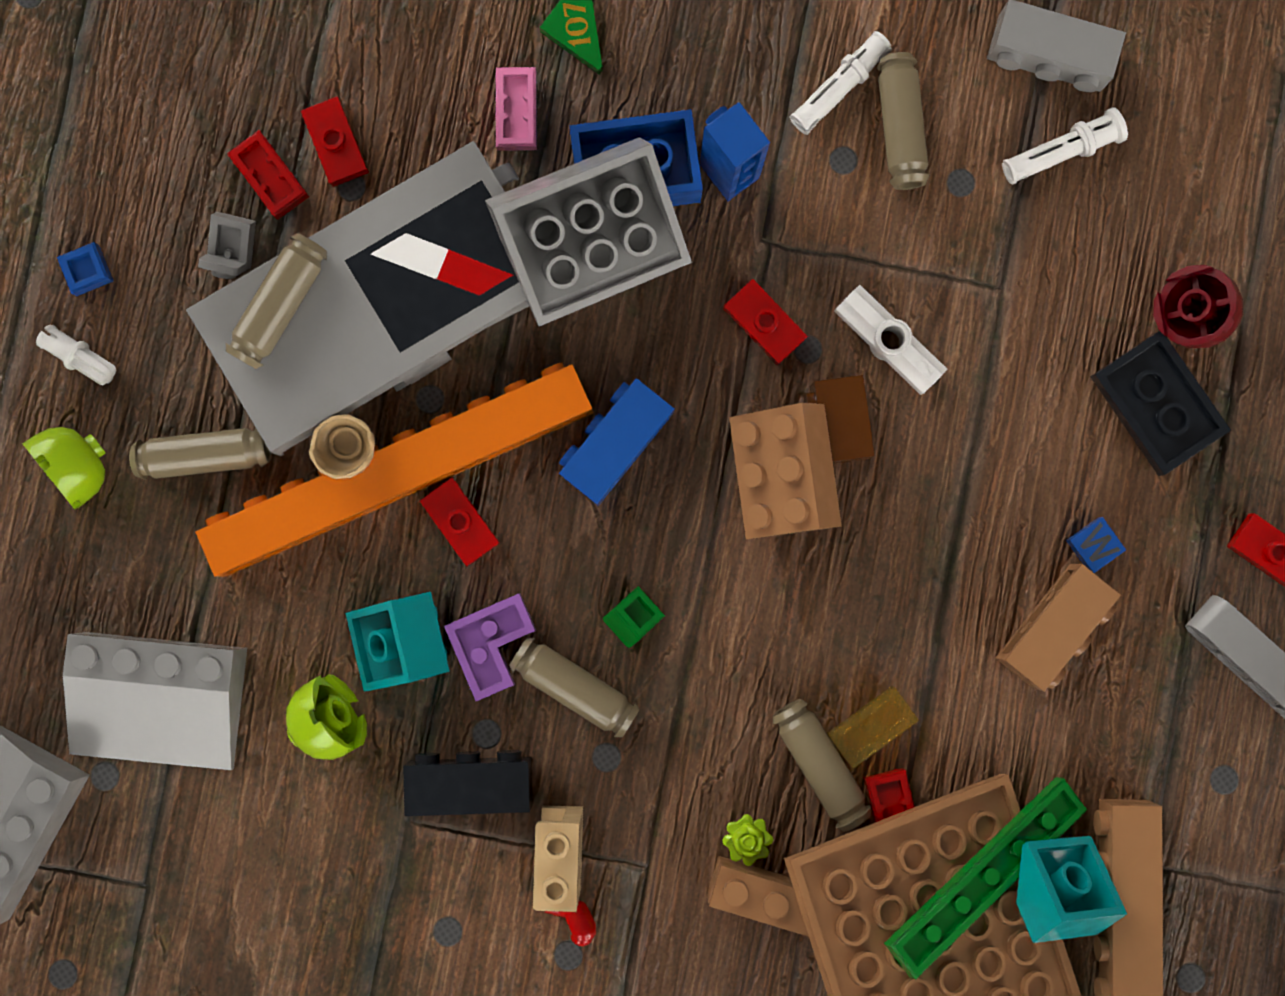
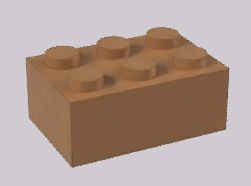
[729,403,842,539]

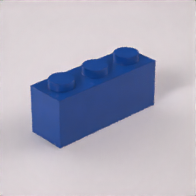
[699,102,770,202]
[559,378,675,506]

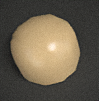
[309,414,375,479]

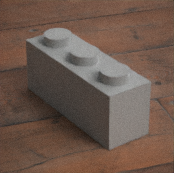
[987,0,1126,92]

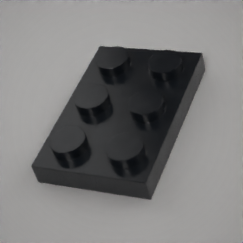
[1090,331,1231,476]

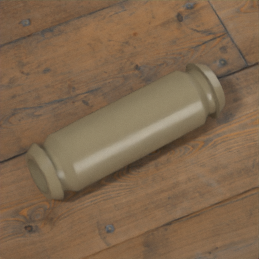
[877,52,930,190]
[225,233,327,369]
[129,428,271,480]
[509,638,639,737]
[773,699,871,832]

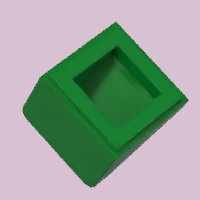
[603,586,665,648]

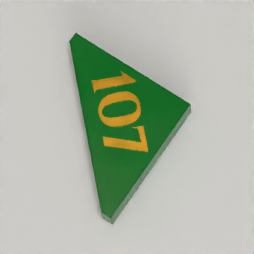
[540,0,603,75]

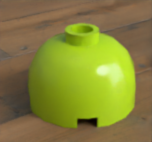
[22,426,106,510]
[286,674,367,760]

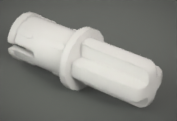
[36,325,117,385]

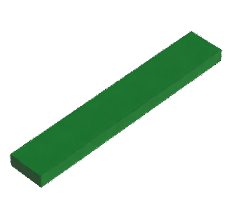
[884,777,1087,980]

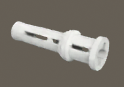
[1002,107,1128,185]

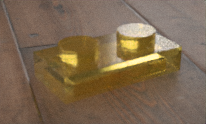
[827,686,919,769]

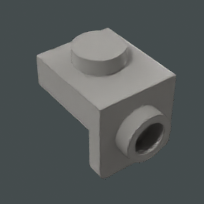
[198,212,256,279]

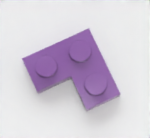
[444,593,536,701]

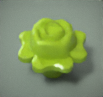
[722,814,773,866]

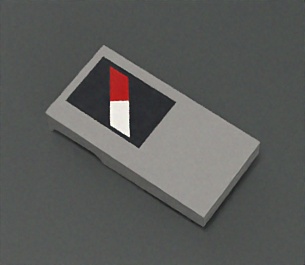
[186,141,529,456]

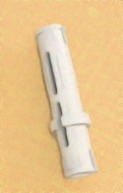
[789,31,892,135]

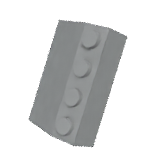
[485,137,692,326]
[63,632,247,770]
[0,726,90,925]

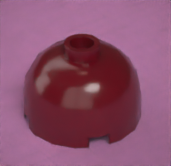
[1153,264,1243,348]

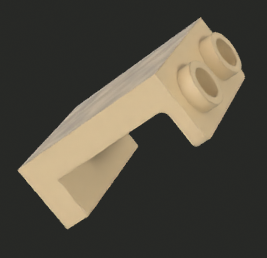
[533,805,583,912]

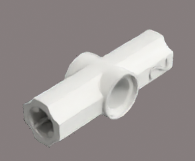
[834,285,947,395]

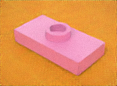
[496,67,537,151]

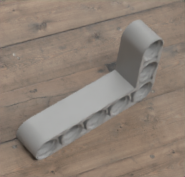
[1185,595,1285,719]

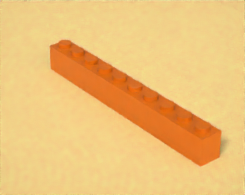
[195,363,594,577]

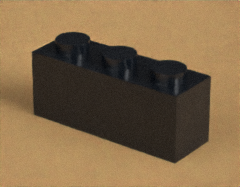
[403,750,533,816]

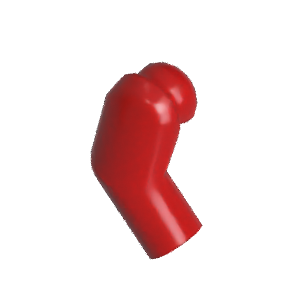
[544,900,596,947]

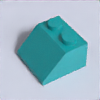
[345,592,450,692]
[1016,836,1127,943]

